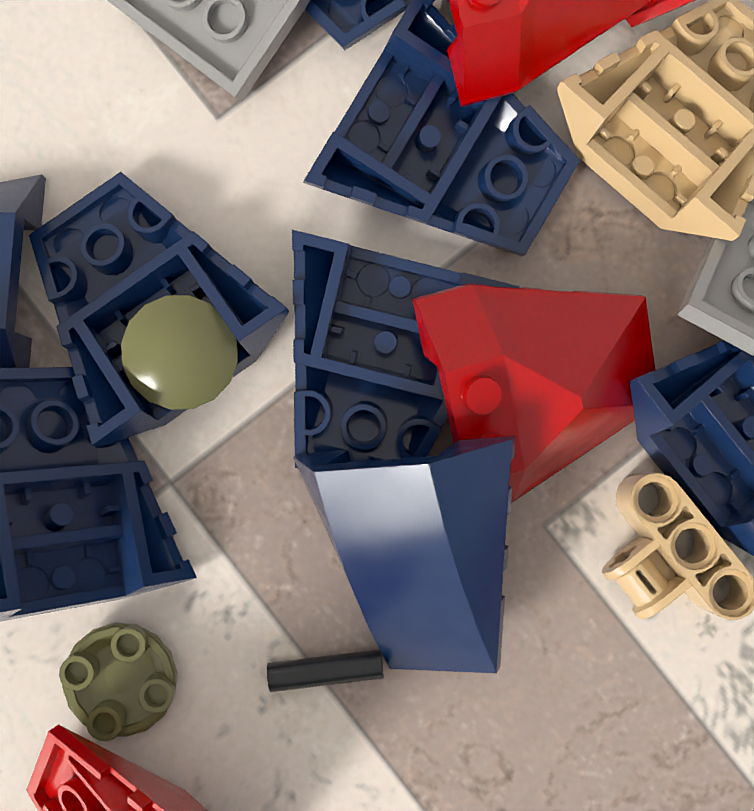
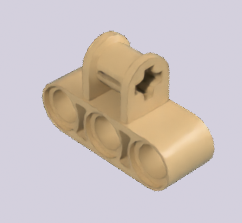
[602,473,754,620]

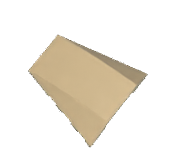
[556,0,754,241]

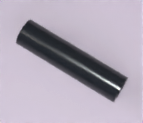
[267,649,384,692]

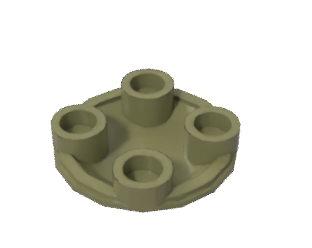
[121,295,238,410]
[59,623,178,741]

